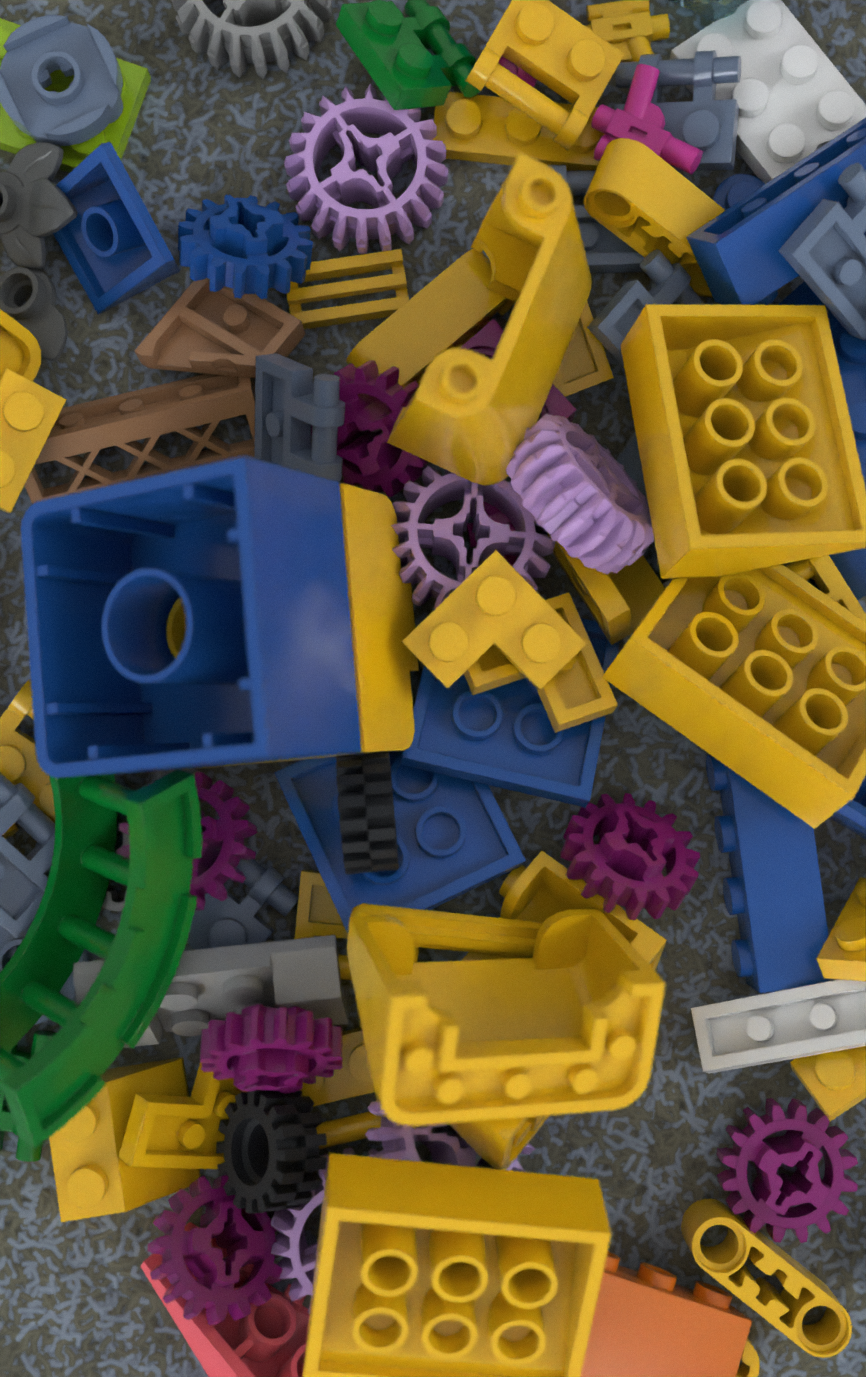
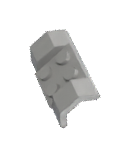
[73,935,350,1048]

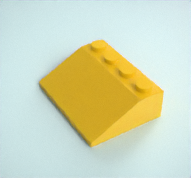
[620,304,866,579]
[602,564,866,829]
[303,1153,611,1377]

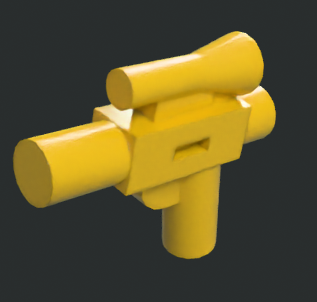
[584,0,670,62]

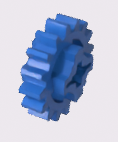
[178,195,313,299]

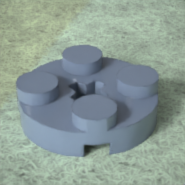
[0,15,123,147]

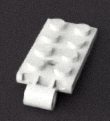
[670,0,866,184]

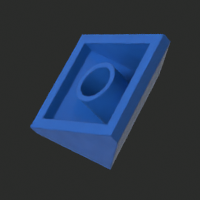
[53,142,180,314]

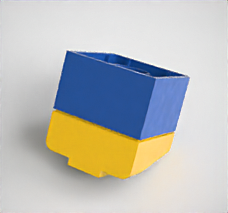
[21,456,419,778]

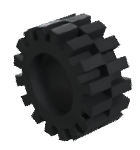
[336,751,399,874]
[216,1090,327,1214]

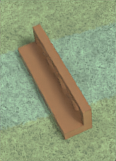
[24,374,255,504]

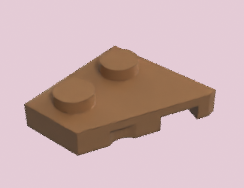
[134,278,306,378]

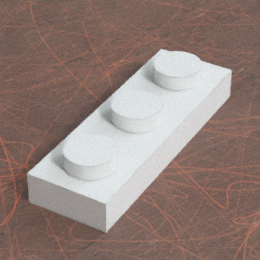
[691,979,866,1074]

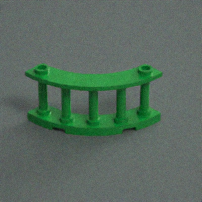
[0,769,202,1149]

